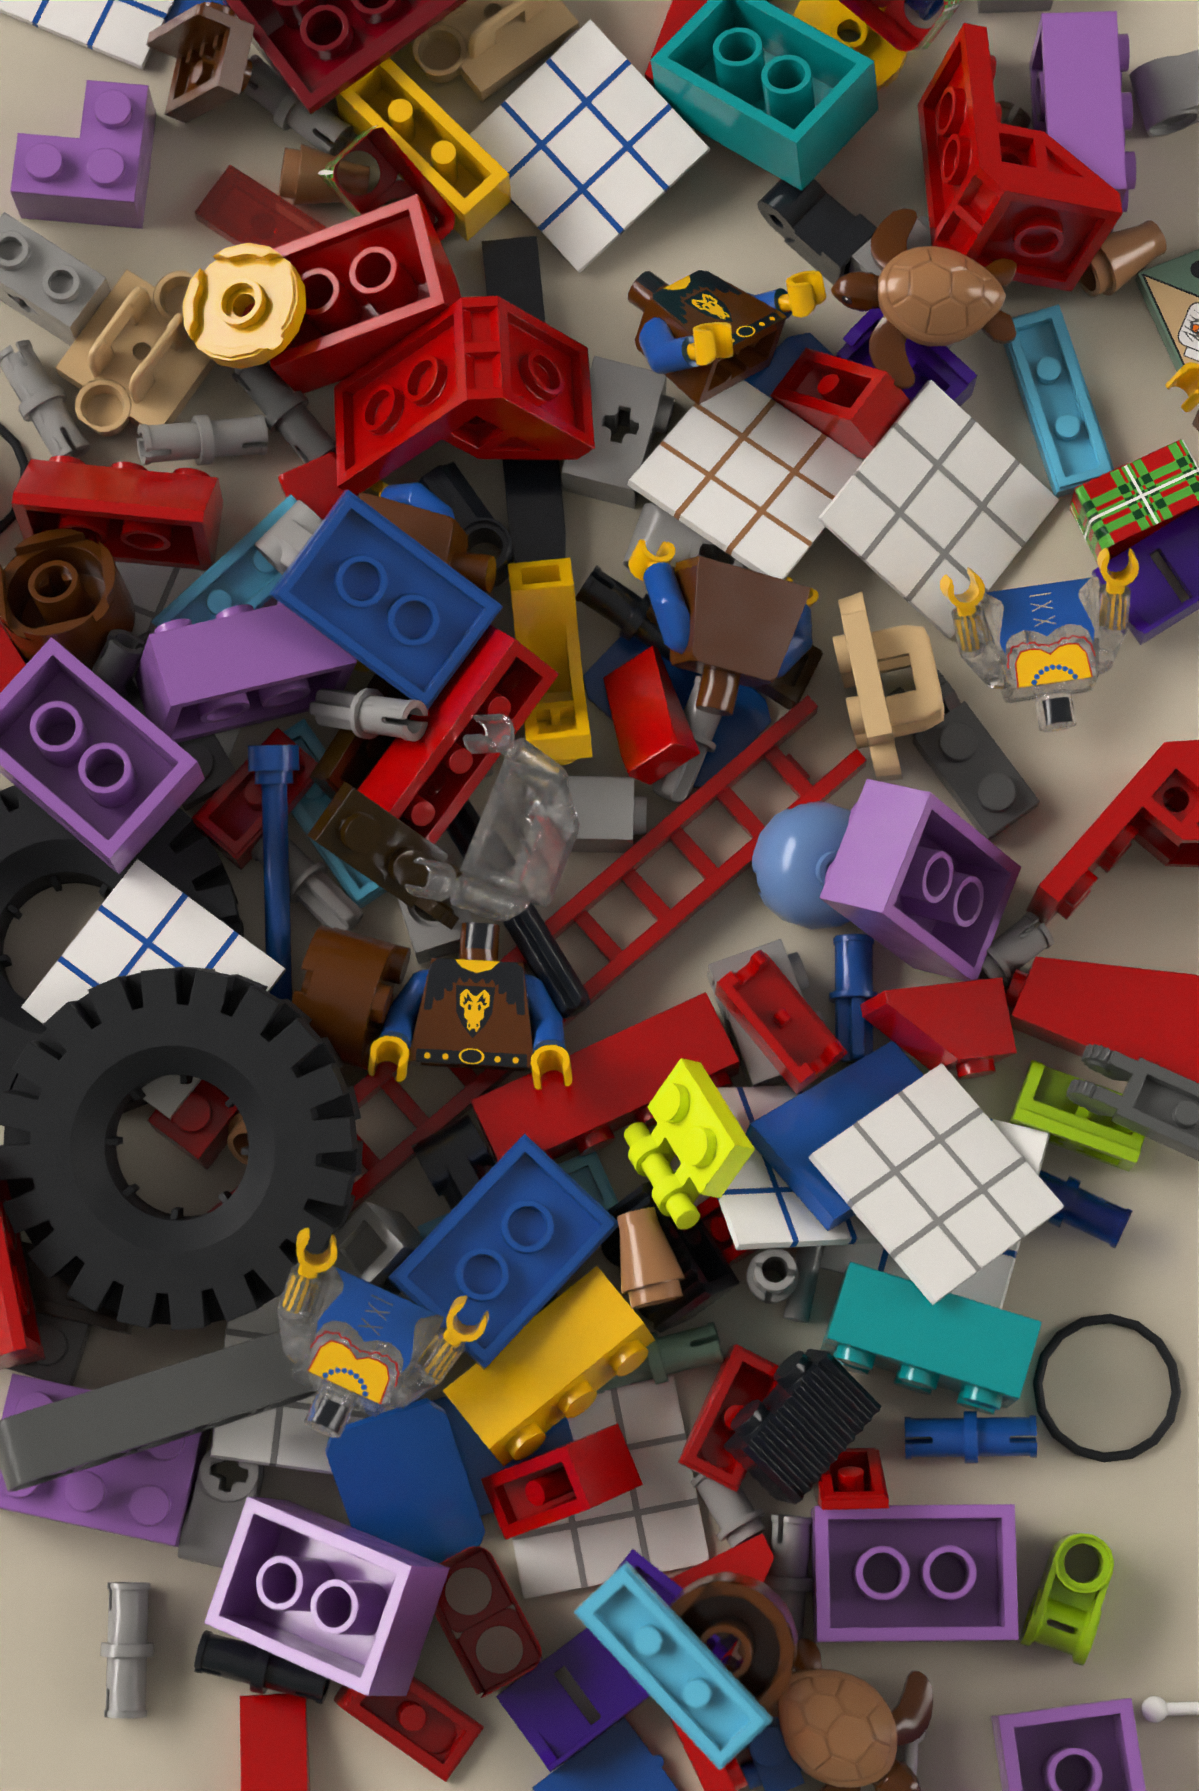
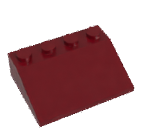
[221,0,467,114]

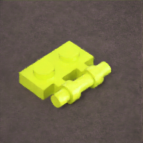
[624,1058,755,1229]

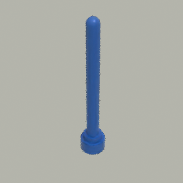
[248,745,300,1002]

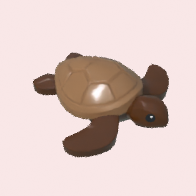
[831,209,1017,389]
[767,1637,933,1791]

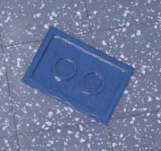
[269,490,503,710]
[746,1041,924,1231]
[388,1134,619,1369]

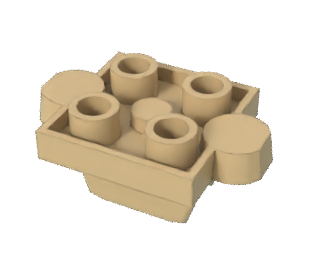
[412,0,579,102]
[55,269,216,437]
[832,592,945,781]

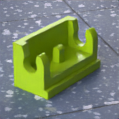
[1009,1060,1145,1172]

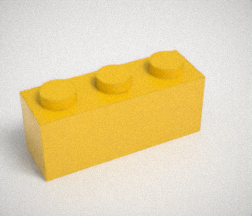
[336,58,511,242]
[443,1266,656,1466]

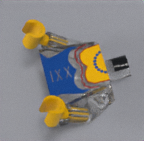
[940,548,1139,732]
[277,1228,489,1438]

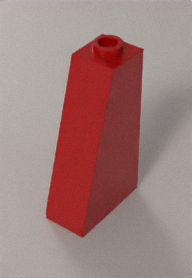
[1005,956,1199,1084]

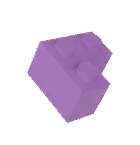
[10,80,156,229]

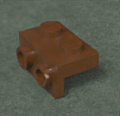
[146,2,255,123]

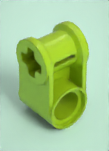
[1019,1533,1114,1666]

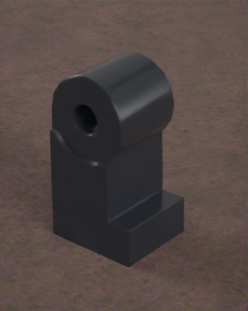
[757,179,877,285]

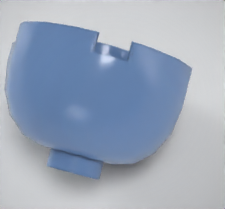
[752,801,851,930]

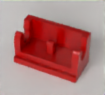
[715,950,848,1094]

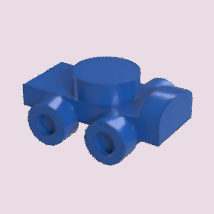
[740,1717,805,1791]

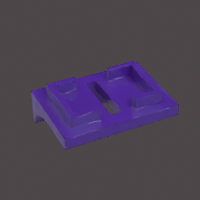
[1092,506,1199,645]
[496,1627,651,1772]

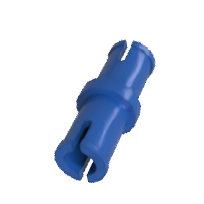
[905,1411,1037,1464]

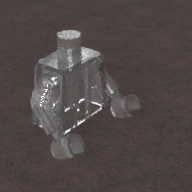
[405,714,580,922]

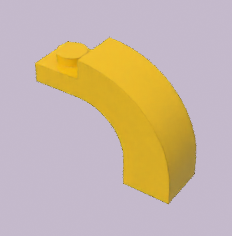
[508,557,593,766]

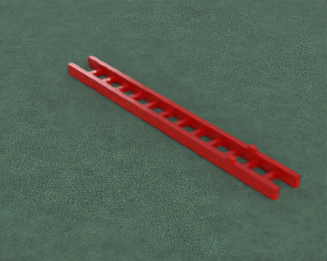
[207,695,867,1214]

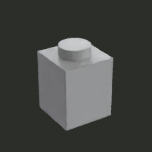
[556,775,647,853]

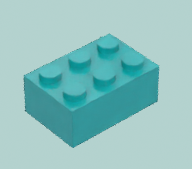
[650,0,879,191]
[820,1262,1042,1415]

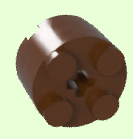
[0,528,135,670]
[292,925,411,1072]
[669,1571,798,1711]

